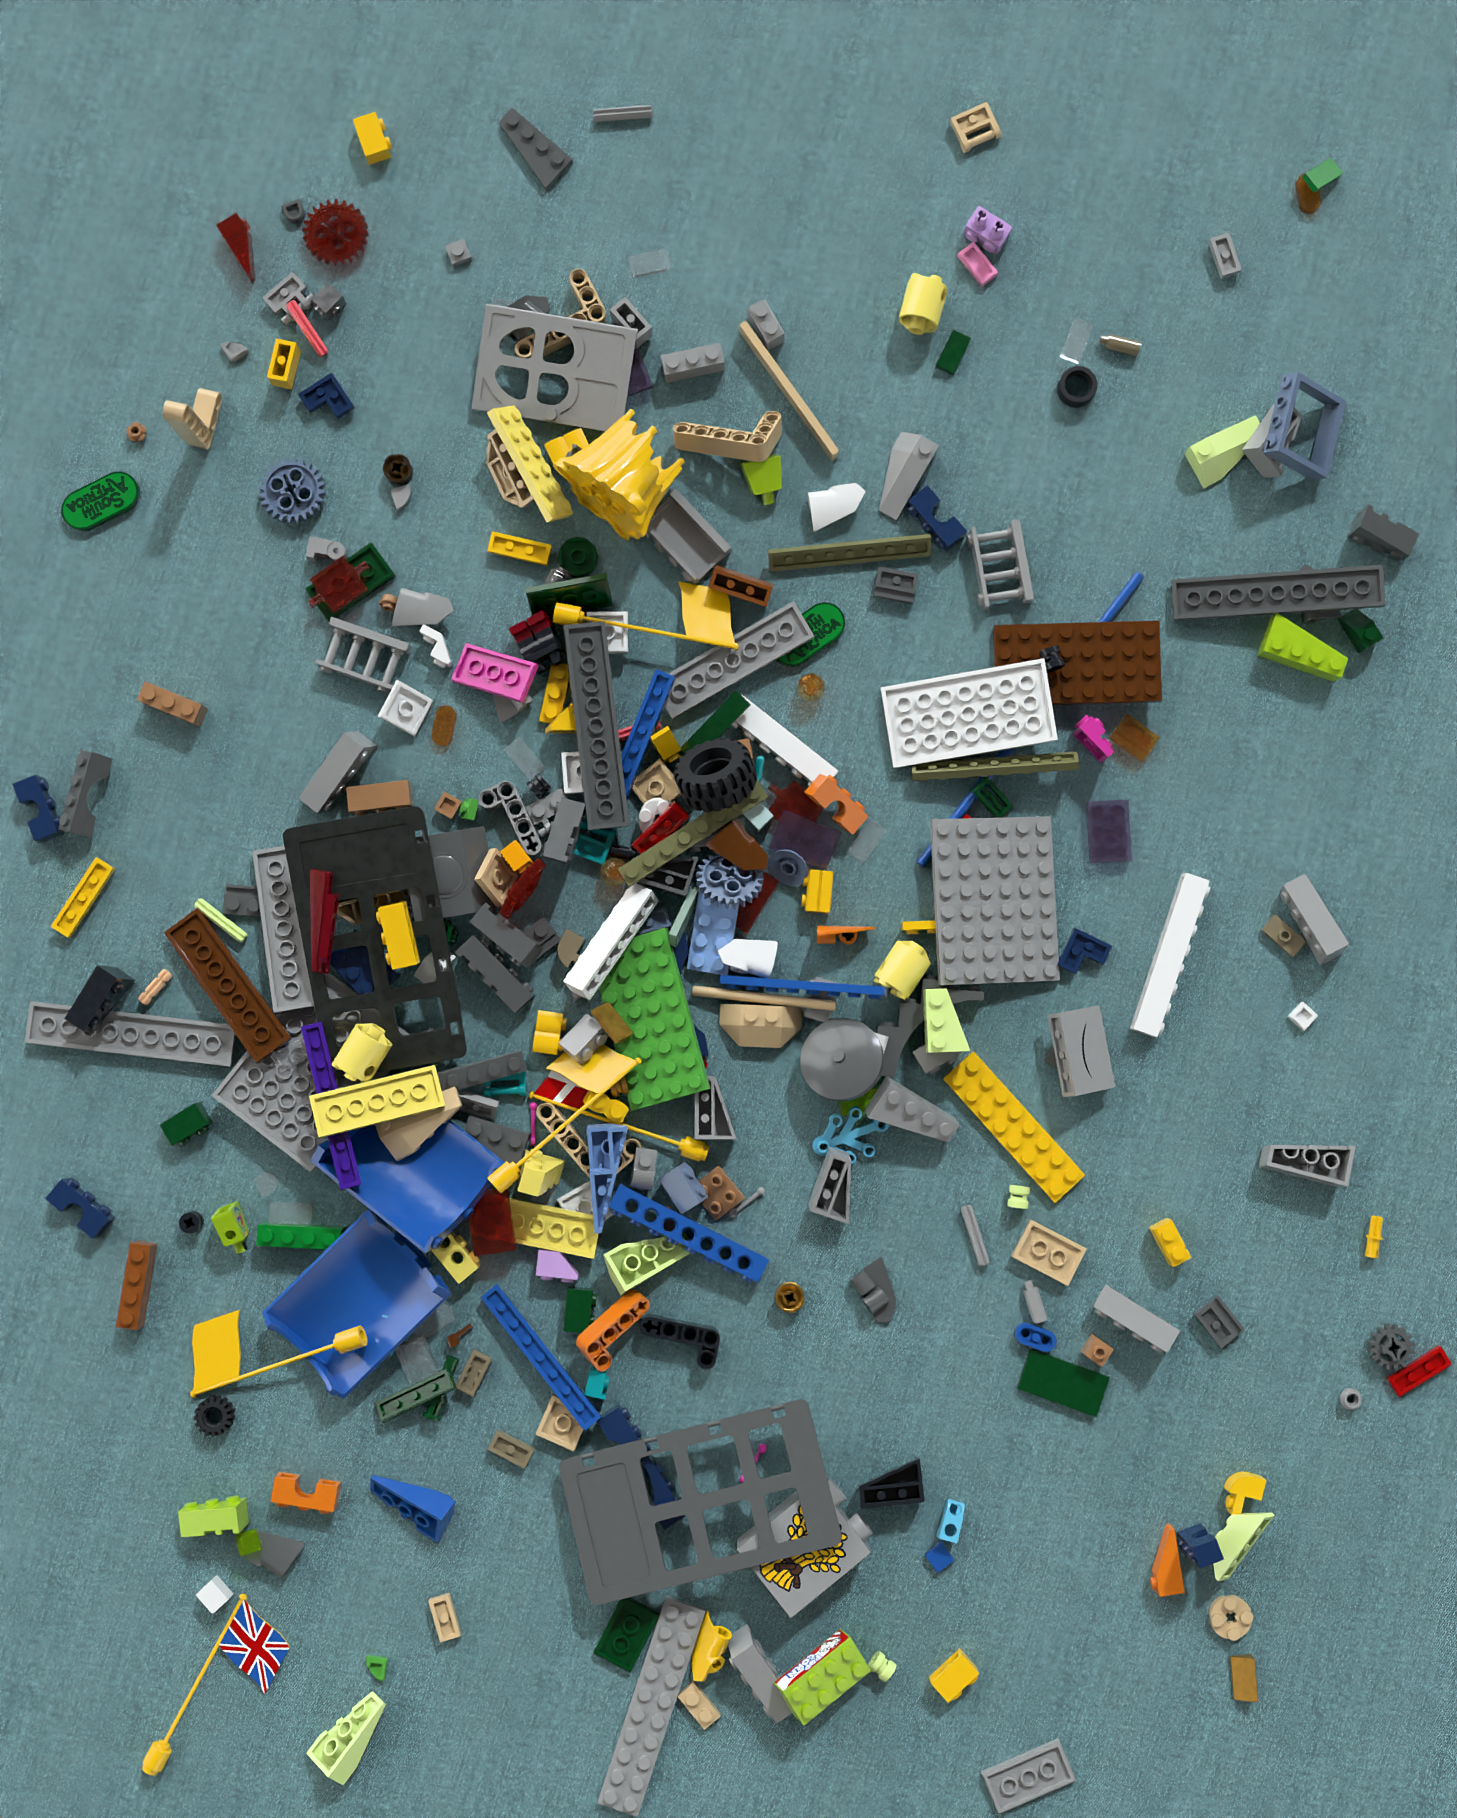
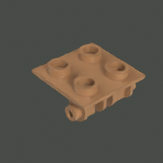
[698,1166,745,1221]

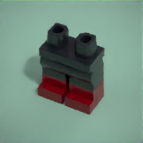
[508,611,564,675]

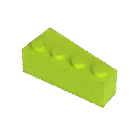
[1257,613,1348,682]

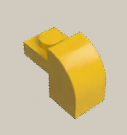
[1224,1471,1266,1515]

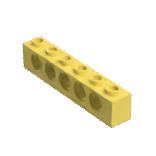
[431,1231,481,1284]

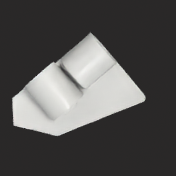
[808,483,866,532]
[718,939,778,978]

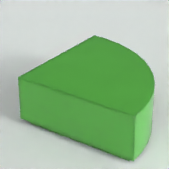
[366,1655,388,1681]

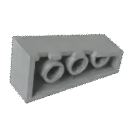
[864,1076,960,1142]
[728,1624,792,1723]

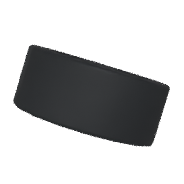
[1057,366,1098,408]

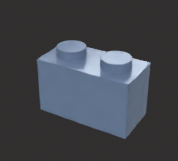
[659,1162,708,1215]

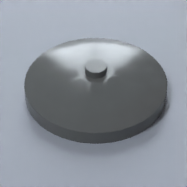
[800,1018,884,1102]

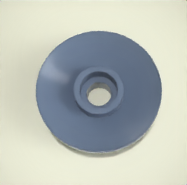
[768,849,808,886]

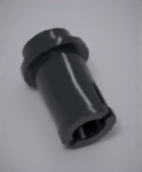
[610,844,637,861]

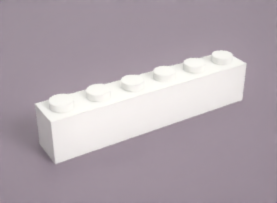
[732,695,838,786]
[563,883,659,1000]

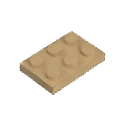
[1011,1219,1087,1286]

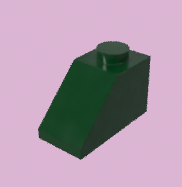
[1338,609,1384,653]

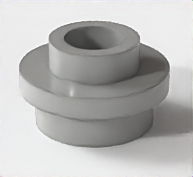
[1340,1388,1362,1410]

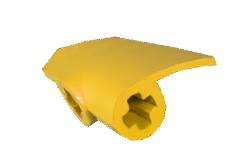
[691,1611,732,1681]

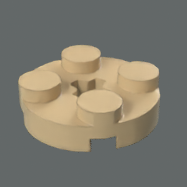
[1209,1595,1253,1641]

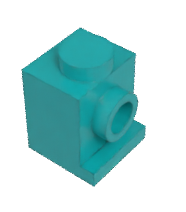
[585,1367,610,1400]

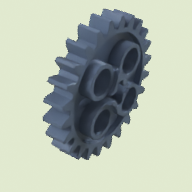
[258,457,326,525]
[696,852,764,909]

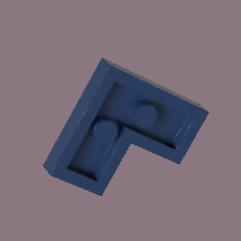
[298,373,355,419]
[1057,928,1112,974]

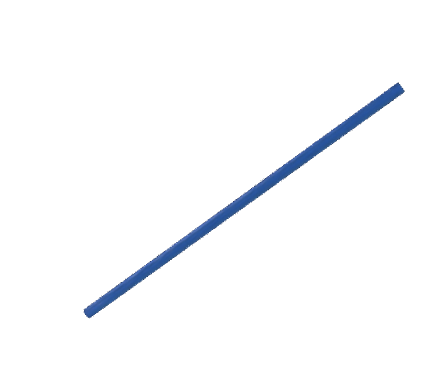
[916,572,1144,868]

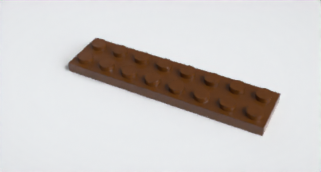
[164,908,292,1064]

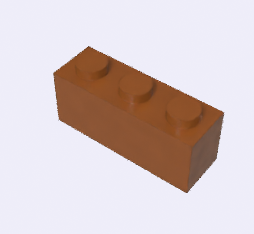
[708,565,774,607]

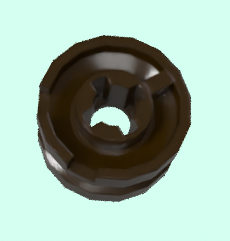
[383,453,413,486]

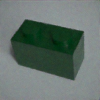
[159,1102,213,1147]
[564,1286,597,1333]

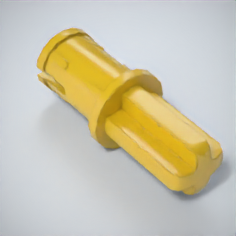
[1364,1215,1383,1258]

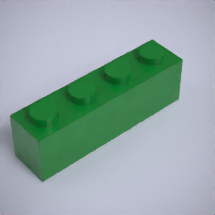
[256,1222,346,1249]

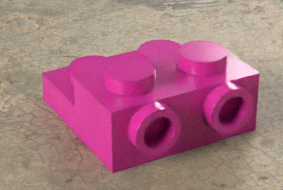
[1072,715,1114,763]

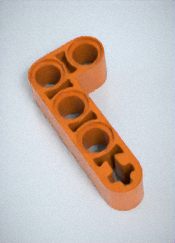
[576,1289,650,1371]

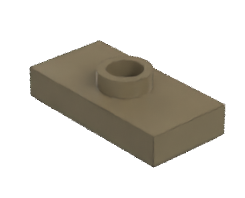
[1261,914,1307,957]
[456,1349,493,1397]

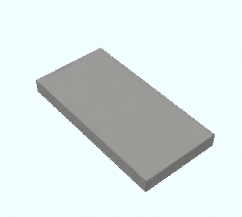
[981,1738,1076,1814]

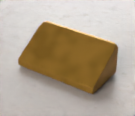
[591,1002,633,1043]
[1230,1654,1258,1702]

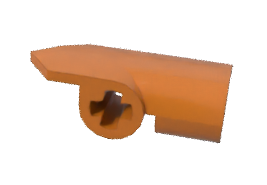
[817,925,875,945]

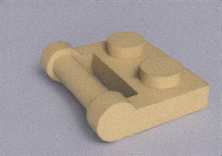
[950,102,1001,153]

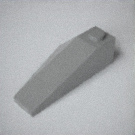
[879,432,939,521]

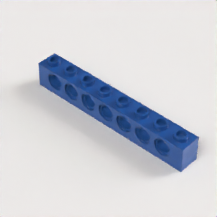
[608,1183,769,1284]

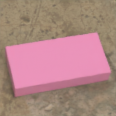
[957,242,998,287]

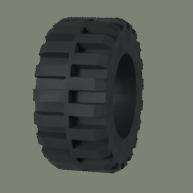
[674,738,757,813]

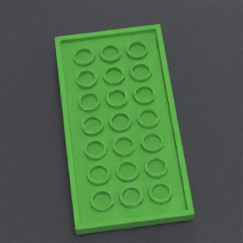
[599,928,710,1111]

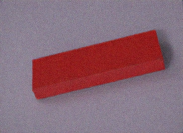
[632,801,690,854]
[1386,1345,1452,1397]

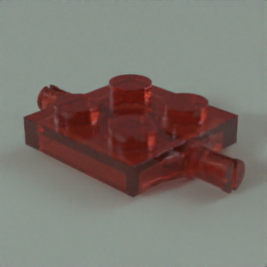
[308,556,369,613]
[767,780,825,838]

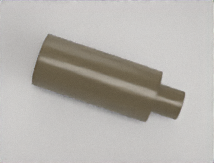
[1099,334,1141,357]

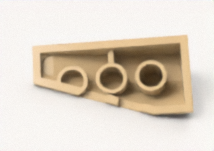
[375,1087,462,1161]

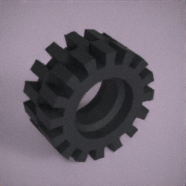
[194,1395,236,1437]

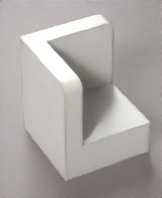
[196,1575,233,1613]

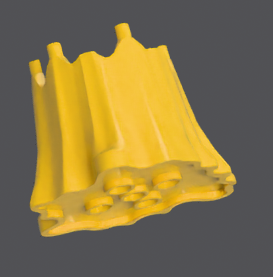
[553,409,685,541]

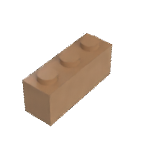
[137,681,208,727]
[346,780,413,817]

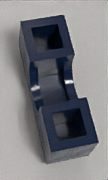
[907,485,967,551]
[12,775,64,843]
[45,1178,115,1239]
[1177,1523,1224,1569]

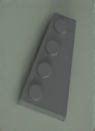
[455,935,534,1013]

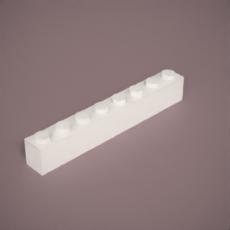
[1130,873,1210,1037]

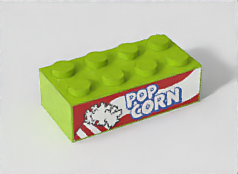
[773,1629,871,1725]

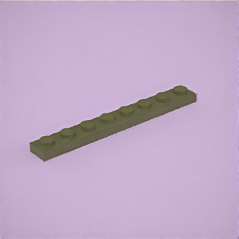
[768,534,931,572]
[912,751,1079,781]
[618,780,769,887]

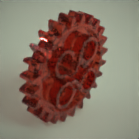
[302,199,369,266]
[499,859,547,919]

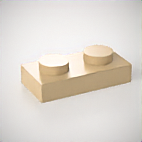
[428,1592,462,1642]
[677,1681,721,1730]

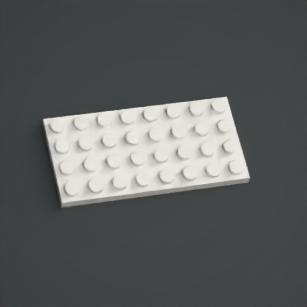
[881,658,1058,769]

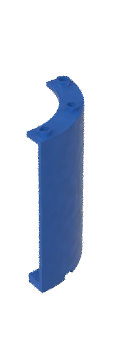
[311,1074,505,1254]
[262,1208,451,1399]

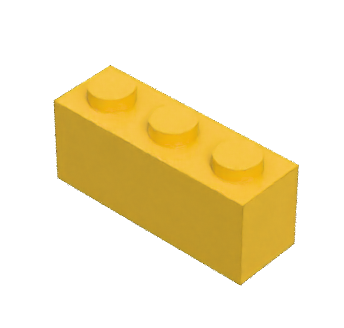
[376,901,420,970]

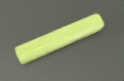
[194,899,247,943]

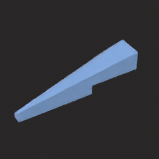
[587,1123,628,1233]

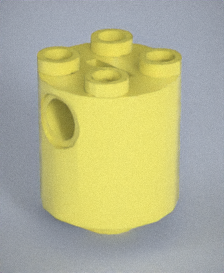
[899,273,947,335]
[873,941,931,1000]
[332,1023,392,1083]

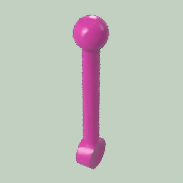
[529,1102,537,1146]
[740,1444,767,1483]

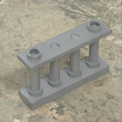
[966,519,1034,611]
[315,617,412,694]

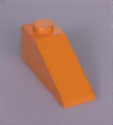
[1150,1524,1185,1597]

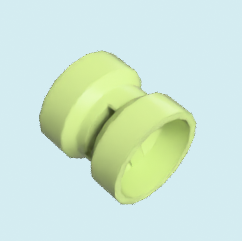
[1007,1185,1030,1209]
[868,1651,897,1682]

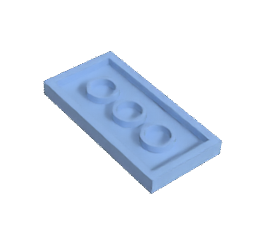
[687,893,739,976]

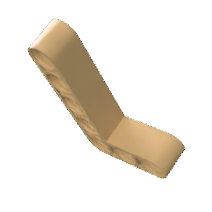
[515,268,607,359]
[163,388,222,449]
[672,411,782,462]
[536,1102,642,1178]

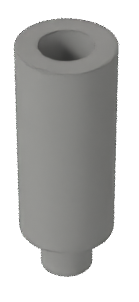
[1023,1280,1048,1324]

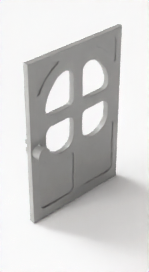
[471,304,638,431]

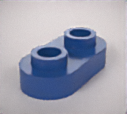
[1015,1322,1057,1352]

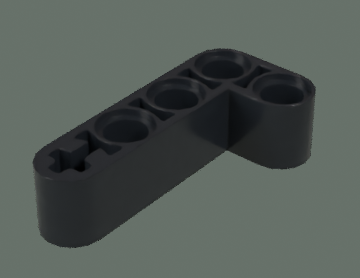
[640,1314,720,1369]

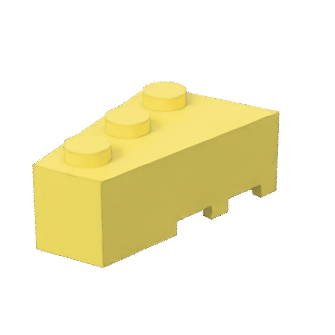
[517,1149,566,1197]

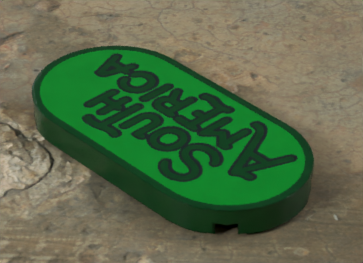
[61,471,140,531]
[776,602,845,667]

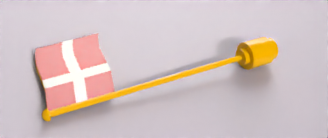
[529,1051,710,1162]

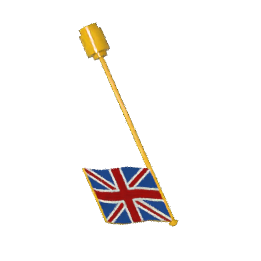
[142,1594,290,1776]

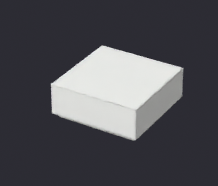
[1287,1002,1318,1031]

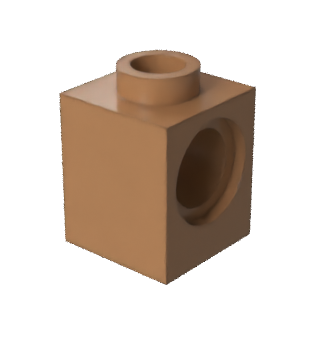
[1081,1334,1114,1367]

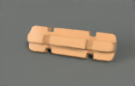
[138,969,173,1005]

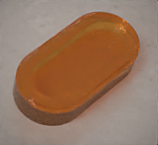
[1295,173,1321,214]
[431,705,457,747]

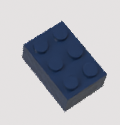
[330,929,402,994]

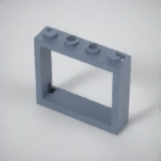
[1263,372,1346,480]

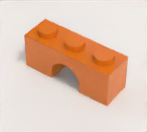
[804,774,869,835]
[271,1472,341,1514]

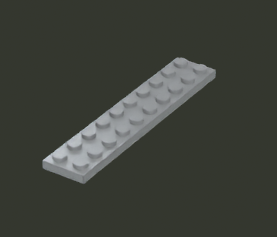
[24,1001,236,1066]
[597,1595,706,1817]

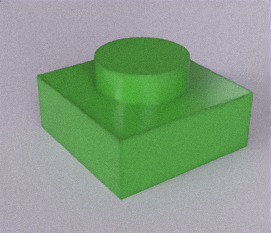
[459,798,479,820]

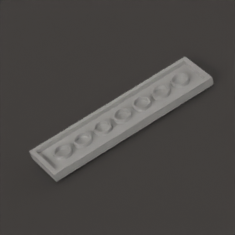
[665,601,814,719]
[252,846,314,1014]

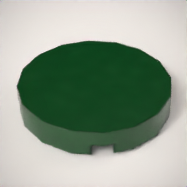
[557,537,598,578]

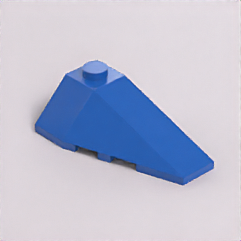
[370,1475,456,1543]

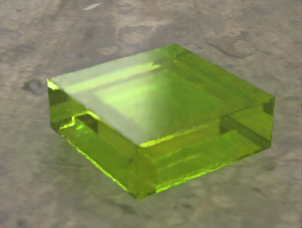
[235,1528,262,1556]

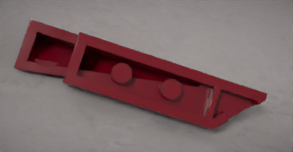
[310,869,340,974]

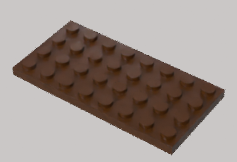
[994,620,1162,705]

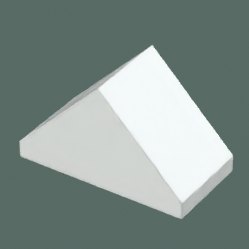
[414,952,456,984]

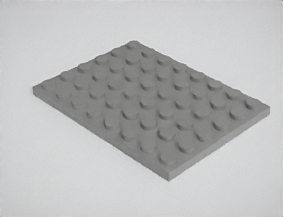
[930,817,1060,985]
[211,973,409,1172]

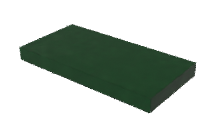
[305,542,396,622]
[525,573,613,617]
[1016,1348,1110,1417]

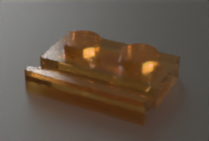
[1109,713,1160,762]

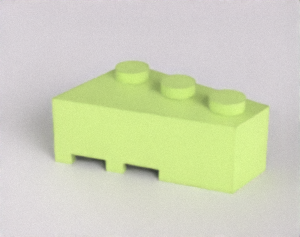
[923,989,970,1053]

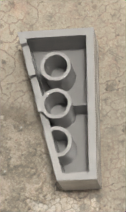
[298,731,377,813]
[1280,874,1349,966]
[1259,1145,1356,1188]
[1093,1285,1180,1354]

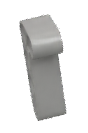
[478,781,543,857]

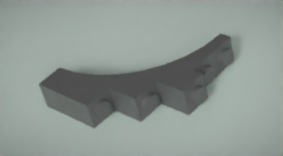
[876,975,984,1077]

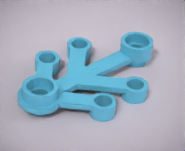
[812,1106,890,1164]

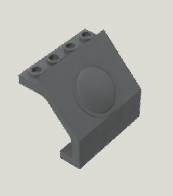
[402,826,498,922]

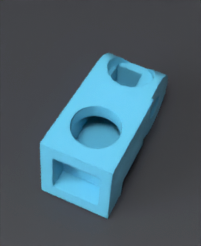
[936,1499,965,1543]

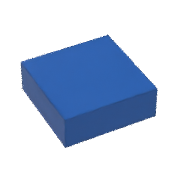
[925,1542,954,1573]

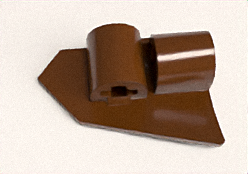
[706,819,769,870]

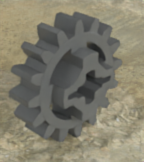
[1367,1323,1415,1370]

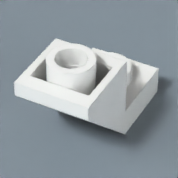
[419,624,453,668]

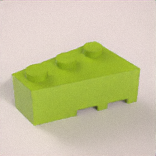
[178,1495,249,1537]

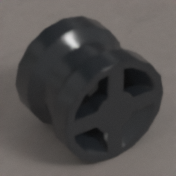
[526,773,552,799]
[179,1211,204,1233]

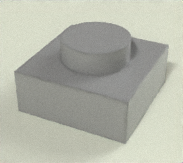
[445,238,472,267]

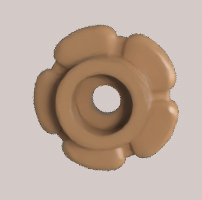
[126,422,147,442]
[379,594,398,612]

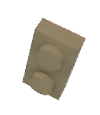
[487,1429,535,1469]

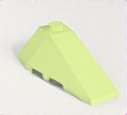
[1185,415,1260,488]
[603,1232,691,1295]
[306,1691,386,1785]

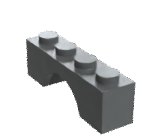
[58,750,113,838]

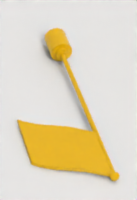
[553,581,739,651]
[487,1044,642,1194]
[190,1309,367,1398]

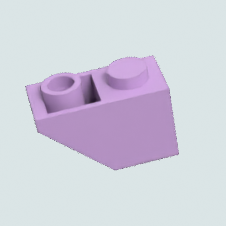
[536,1248,579,1283]

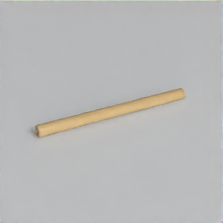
[692,986,837,1011]

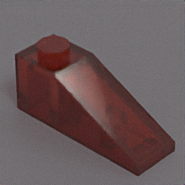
[216,212,255,283]

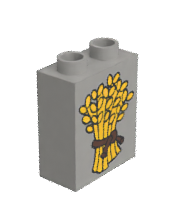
[737,1479,873,1618]

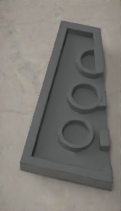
[499,108,573,191]

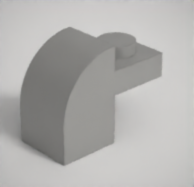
[629,1147,657,1191]

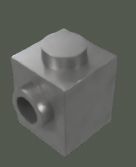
[311,283,346,320]

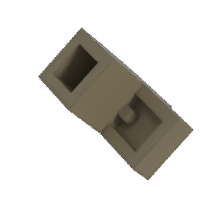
[558,929,586,968]

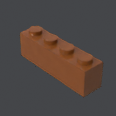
[116,1240,158,1330]

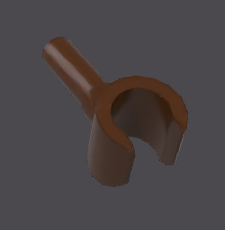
[447,1323,473,1348]

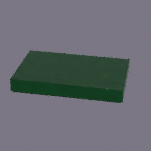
[593,1597,660,1673]

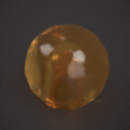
[797,673,826,702]
[600,858,626,886]

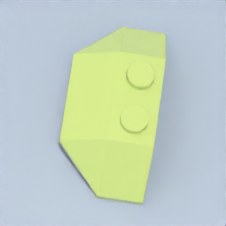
[1213,1513,1275,1581]

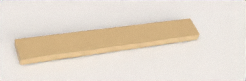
[739,321,839,461]

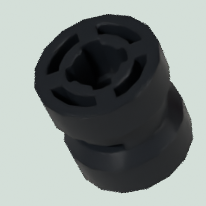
[1039,645,1065,673]

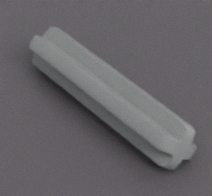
[593,105,653,122]
[961,1205,990,1266]

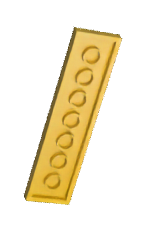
[942,1051,1085,1203]

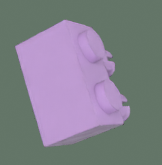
[963,206,1013,255]

